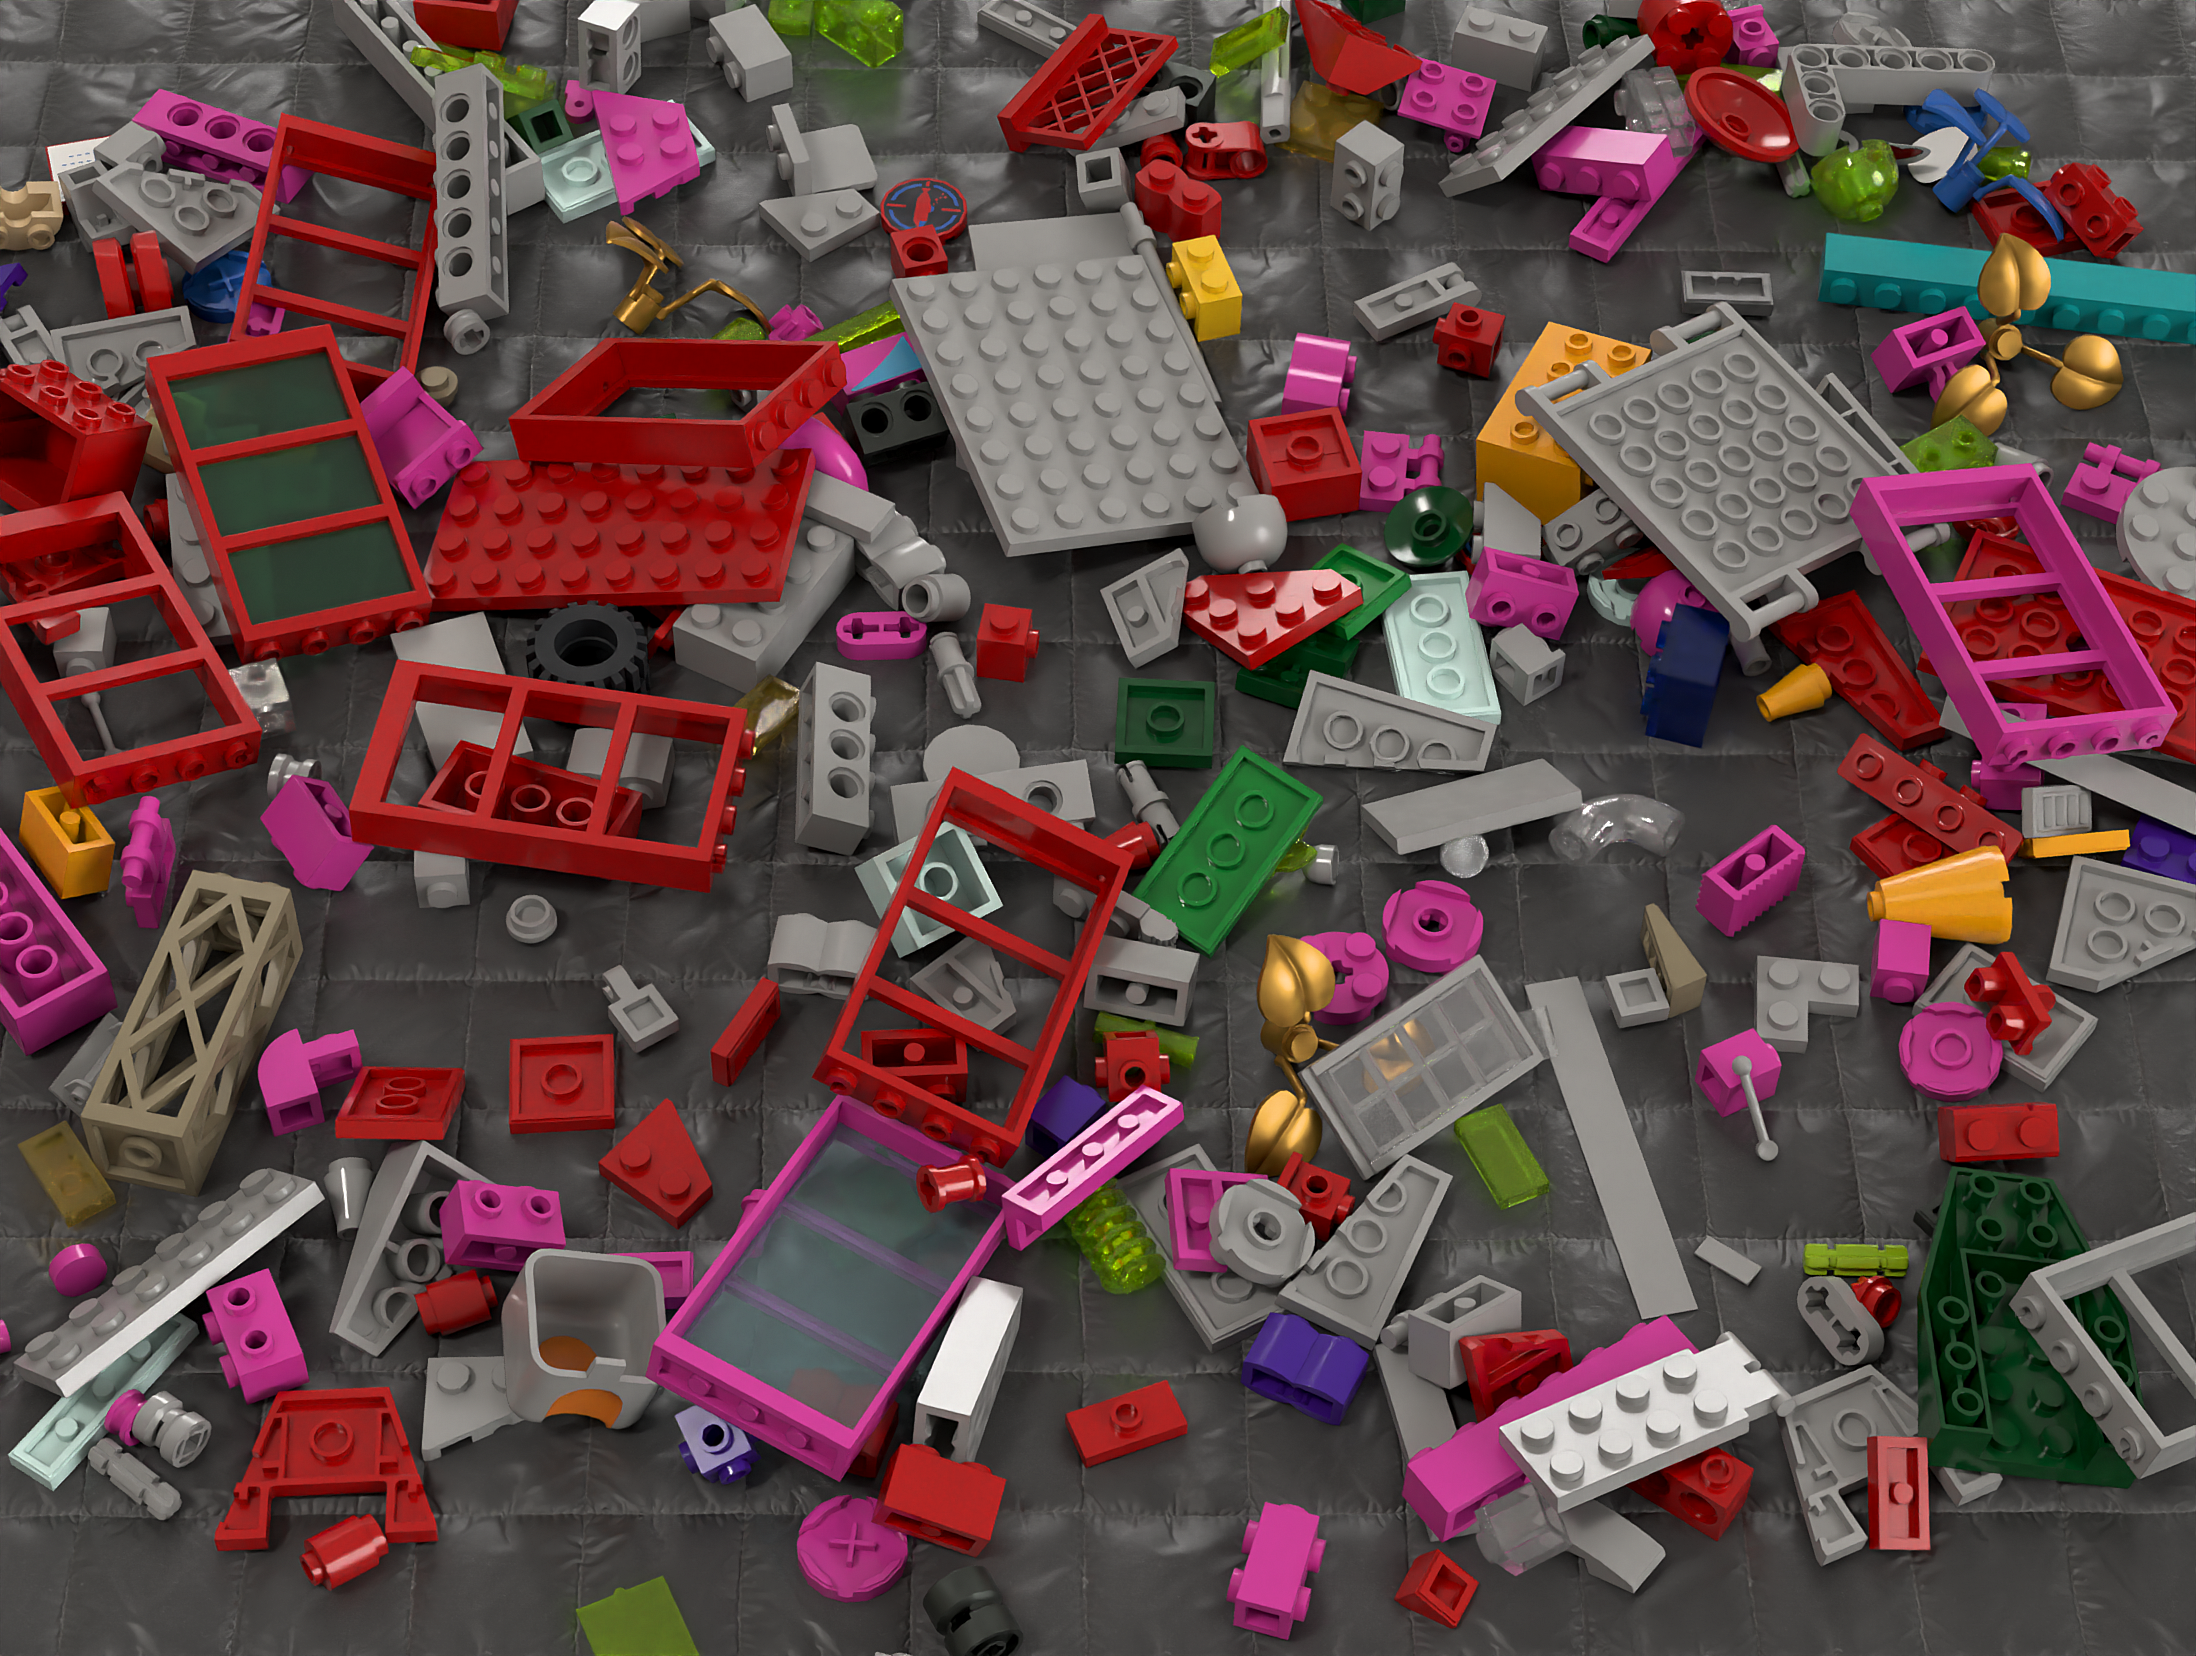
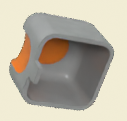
[501,1248,666,1429]

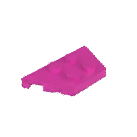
[591,90,700,216]

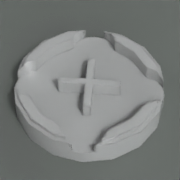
[1832,12,1913,47]

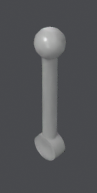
[81,691,122,756]
[1732,1055,1778,1161]

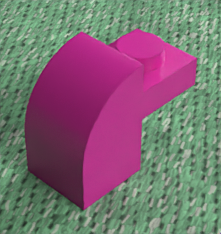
[258,1028,363,1137]

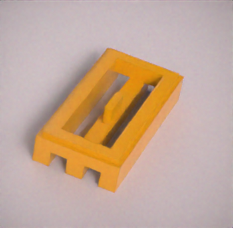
[2018,829,2130,859]

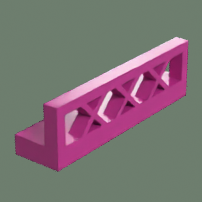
[1001,1085,1184,1251]

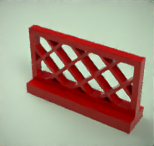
[997,13,1179,153]

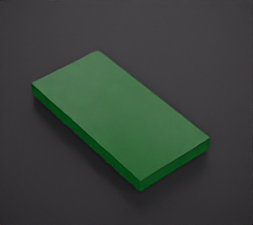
[1131,745,1323,959]

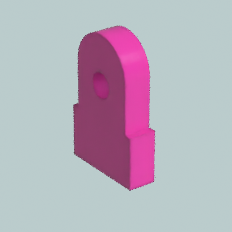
[565,80,594,124]

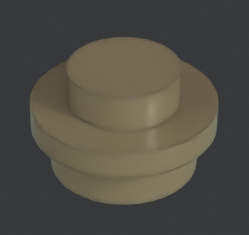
[415,366,458,407]

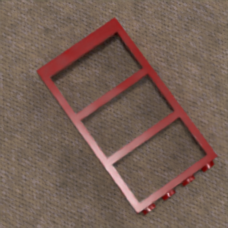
[229,112,438,403]
[0,491,262,809]
[348,659,756,893]
[812,766,1135,1169]

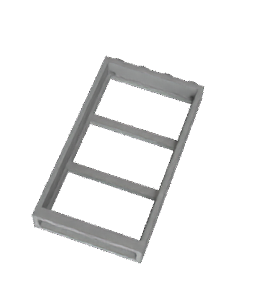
[2009,1212,2196,1479]

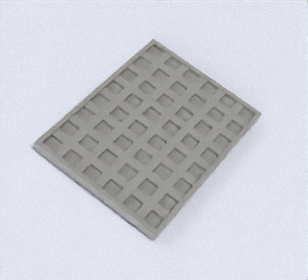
[889,255,1259,557]

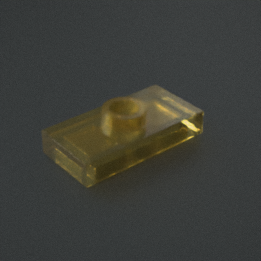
[732,674,799,755]
[18,1120,116,1228]

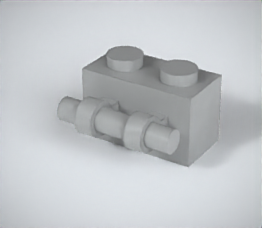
[1380,1275,1521,1389]

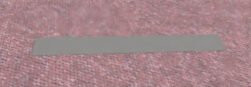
[1939,693,2196,835]
[1524,976,1698,1320]

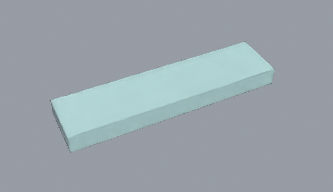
[8,1312,199,1491]

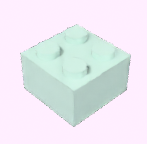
[854,821,1003,958]

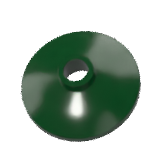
[1384,486,1474,567]

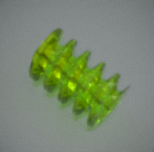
[1062,1176,1167,1294]

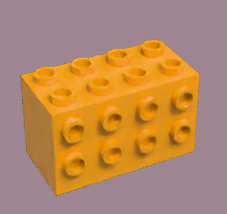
[1476,322,1652,525]

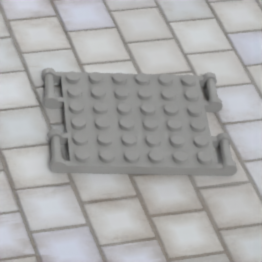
[1515,301,1950,642]

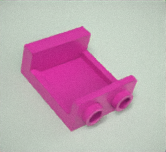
[340,366,484,510]

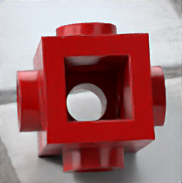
[1432,302,1506,378]
[1095,1029,1170,1104]

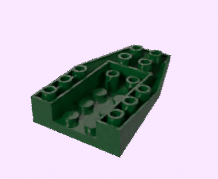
[1917,1166,2145,1489]

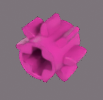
[768,304,824,341]

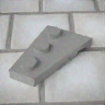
[50,306,197,397]

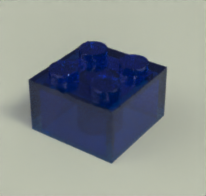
[1640,603,1730,749]

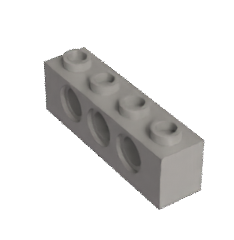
[795,661,876,856]
[887,759,1096,851]

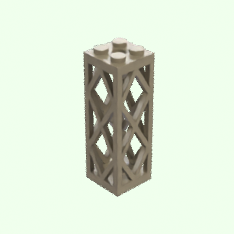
[80,870,303,1197]

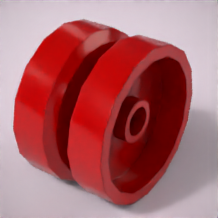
[92,230,175,319]

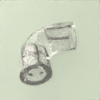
[1549,793,1685,867]

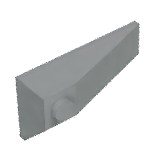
[329,1140,495,1357]

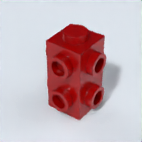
[2042,162,2144,259]

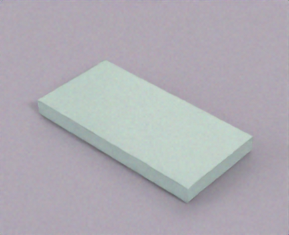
[537,100,716,224]
[1379,571,1501,725]

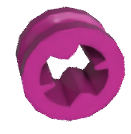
[104,1389,148,1446]

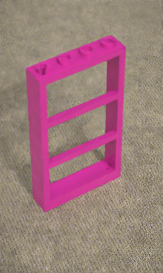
[1849,463,2178,766]

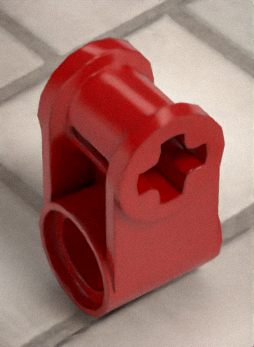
[1182,121,1268,181]

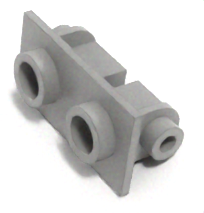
[48,1012,137,1117]

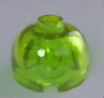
[1809,139,1899,222]

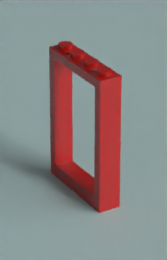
[508,338,848,468]

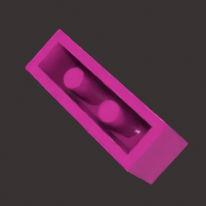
[1531,125,1677,201]

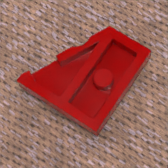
[1458,1329,1574,1423]

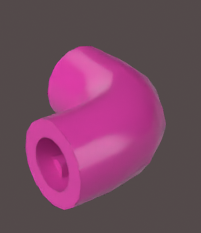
[778,417,869,492]

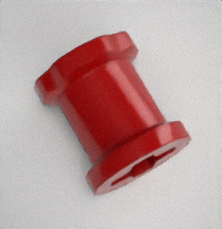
[916,1154,987,1213]

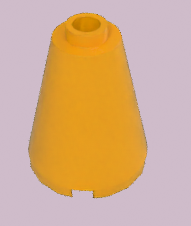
[1867,845,2013,945]

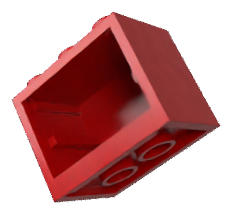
[0,360,153,512]

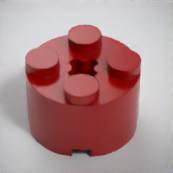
[1637,0,1733,77]

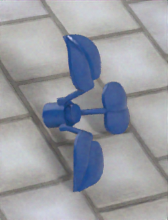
[1922,88,2064,243]

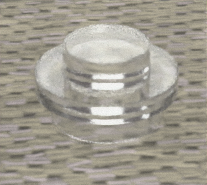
[1440,834,1489,878]

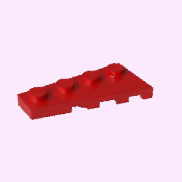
[1768,590,1946,751]

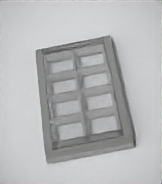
[1297,954,1544,1180]

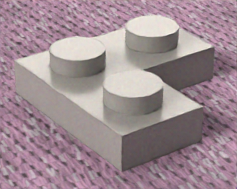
[1754,955,1859,1054]

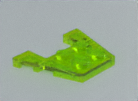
[409,41,557,101]

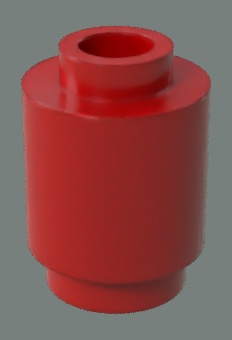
[414,1268,498,1336]
[299,1514,389,1591]

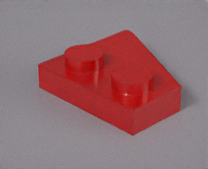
[598,1098,713,1230]

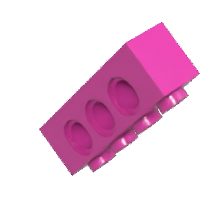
[131,88,314,204]

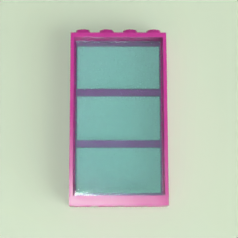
[645,1094,1017,1482]

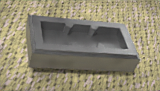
[1680,271,1773,316]

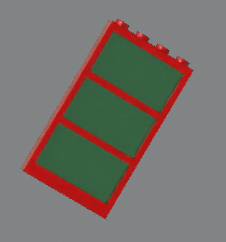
[145,323,432,667]

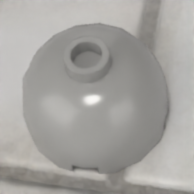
[1192,494,1288,575]

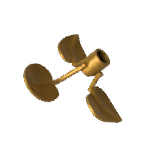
[606,216,773,339]
[1929,233,2124,441]
[1244,934,1436,1177]

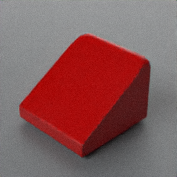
[1394,1549,1479,1629]

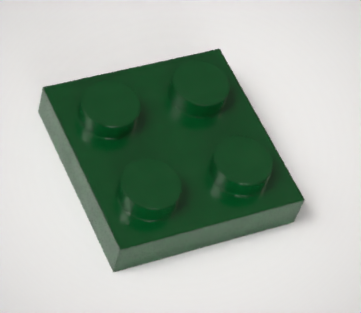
[1114,677,1215,769]

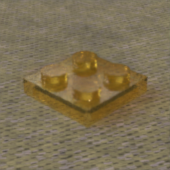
[1274,80,1384,164]

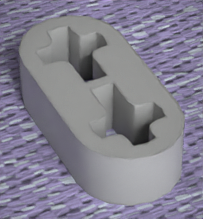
[1797,1276,1884,1366]

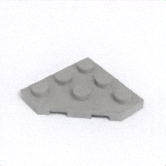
[92,161,281,275]
[2046,855,2196,993]

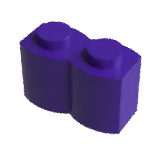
[1240,1312,1369,1425]

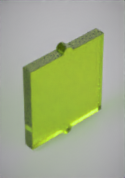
[576,1576,699,1656]

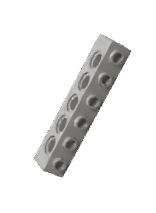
[432,63,509,321]

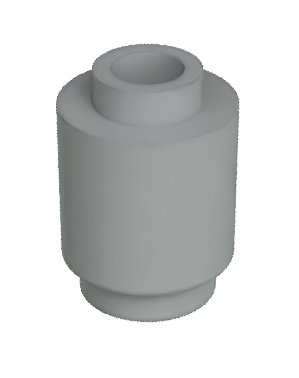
[902,574,971,622]

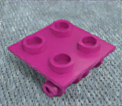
[1397,57,1497,152]

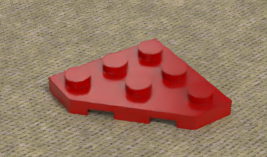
[1181,569,1363,671]

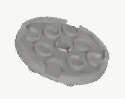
[2116,467,2196,601]

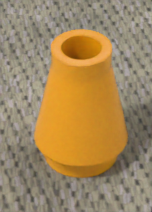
[1756,663,1832,722]

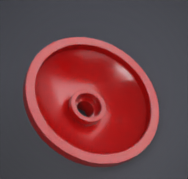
[1684,67,1800,163]

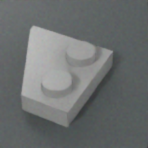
[1100,548,1189,669]
[910,936,1016,1052]
[421,1356,524,1461]

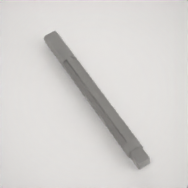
[1260,0,1292,144]

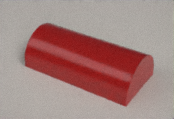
[418,740,643,880]

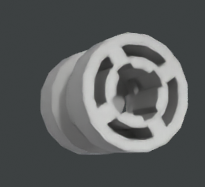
[132,1391,212,1468]

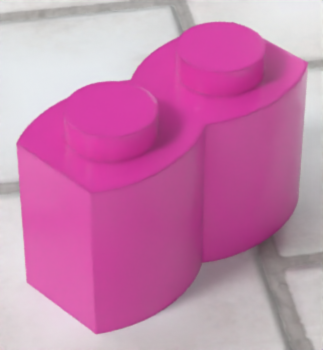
[1281,332,1357,416]

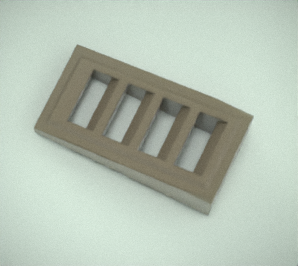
[1640,903,1707,1018]

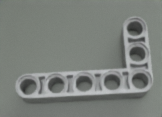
[1782,44,1995,157]

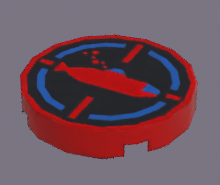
[880,178,967,246]

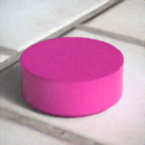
[49,1244,107,1297]

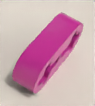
[836,611,927,660]

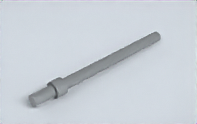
[1120,202,1223,411]

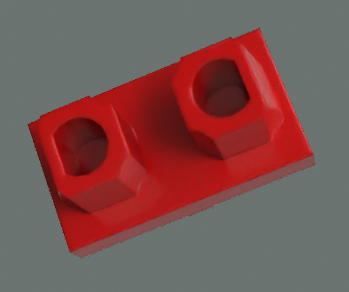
[1964,952,2056,1055]

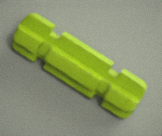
[1802,1243,1909,1277]

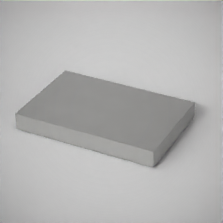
[1912,942,2098,1094]

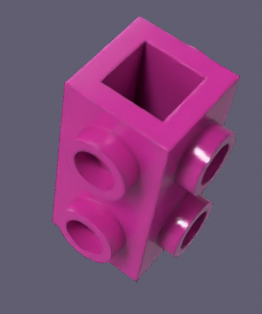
[1226,1502,1326,1640]

